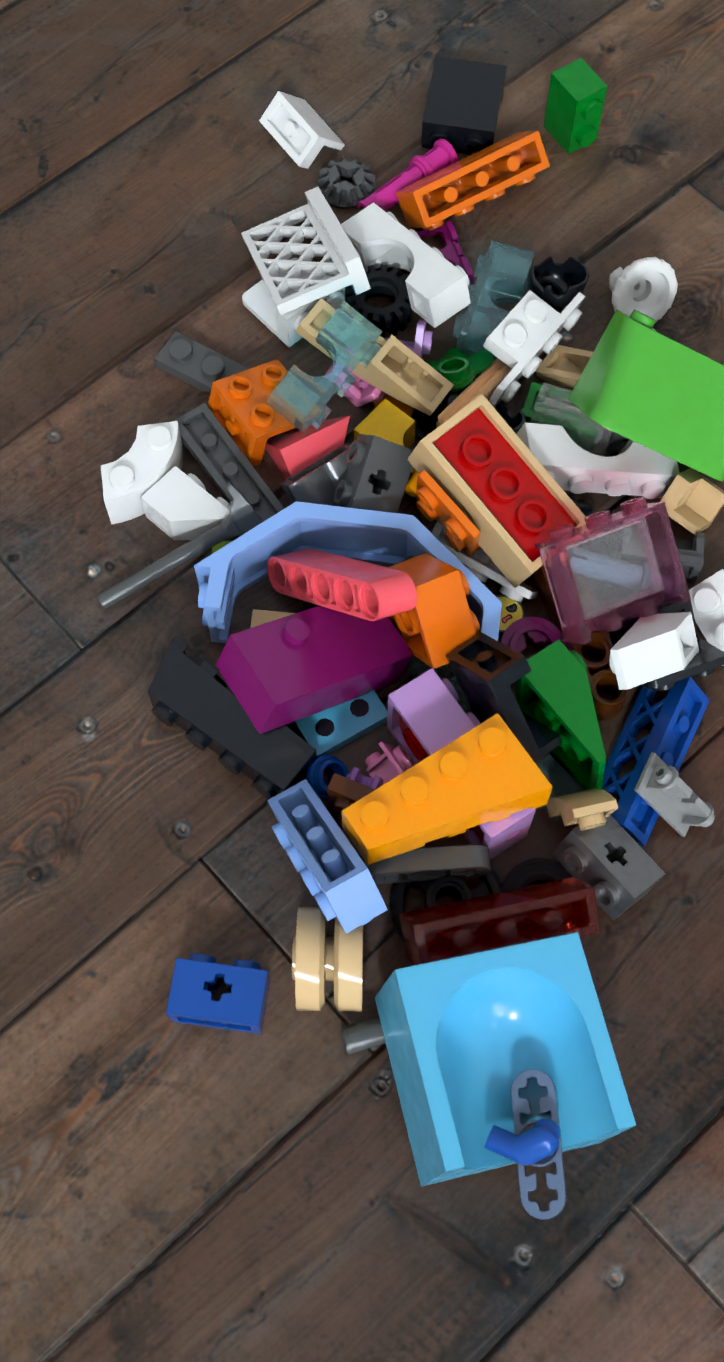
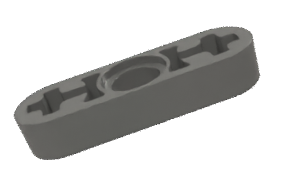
[359,845,491,884]

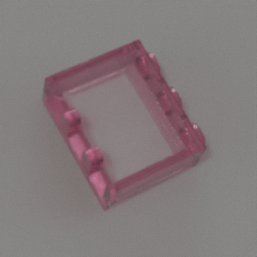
[534,497,691,644]

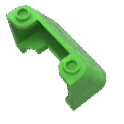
[568,309,724,482]

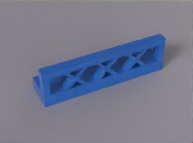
[602,677,710,846]

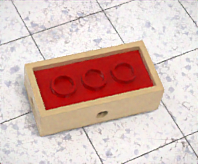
[407,394,592,588]

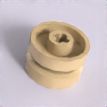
[292,907,363,1011]

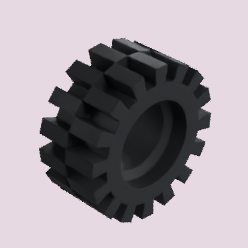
[345,264,413,338]

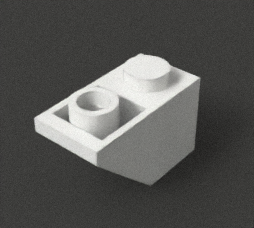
[141,466,232,541]
[609,612,699,690]

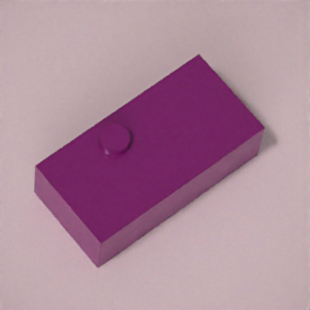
[216,606,414,734]

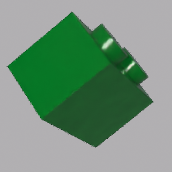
[543,58,607,154]

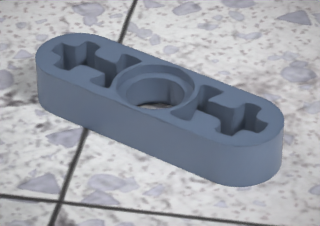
[511,1069,567,1220]

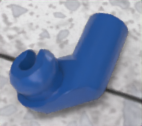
[485,1119,561,1165]

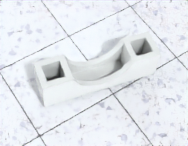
[341,202,471,328]
[517,422,680,499]

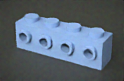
[267,779,388,933]

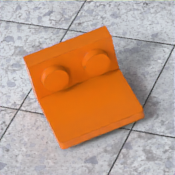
[208,360,320,467]
[416,470,481,557]

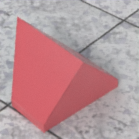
[265,415,350,480]

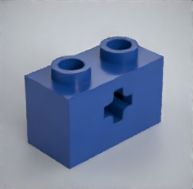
[166,953,270,1034]

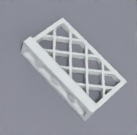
[241,187,371,315]

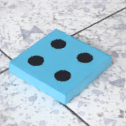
[292,690,388,757]

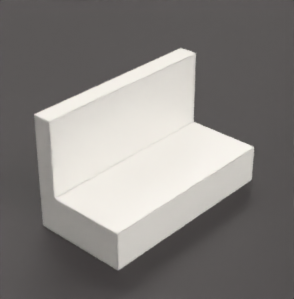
[259,91,345,169]

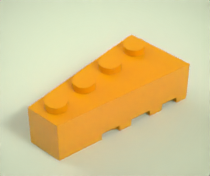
[341,713,553,865]

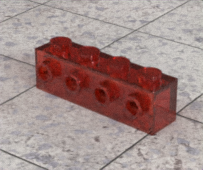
[400,877,600,966]

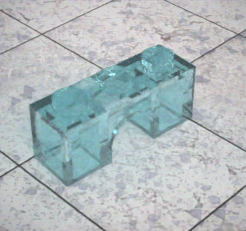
[452,241,535,360]
[266,301,382,434]

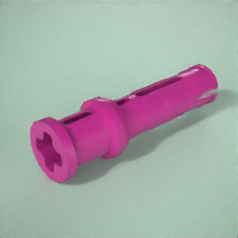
[357,138,459,212]

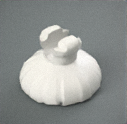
[609,257,678,323]

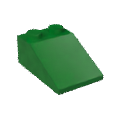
[516,640,606,790]

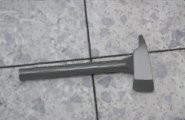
[97,481,263,609]

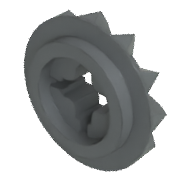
[318,155,375,207]

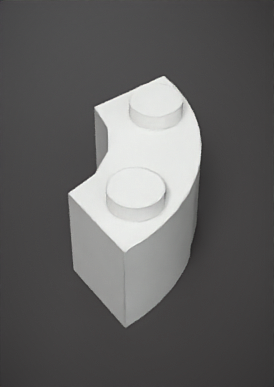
[101,421,183,524]

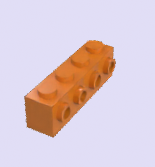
[395,130,550,230]

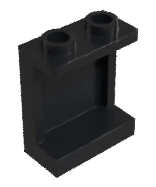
[421,56,507,155]
[445,632,562,762]

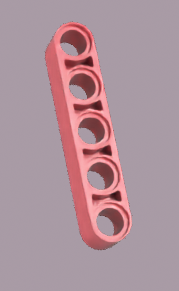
[267,548,417,621]

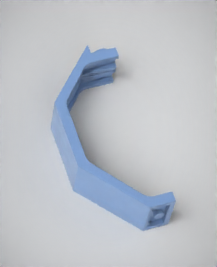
[194,501,502,643]

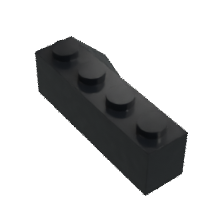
[148,636,317,799]

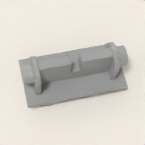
[634,752,715,837]

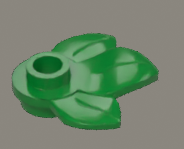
[425,348,494,392]

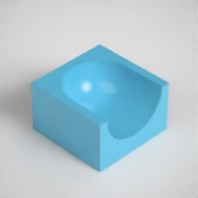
[375,932,636,1187]

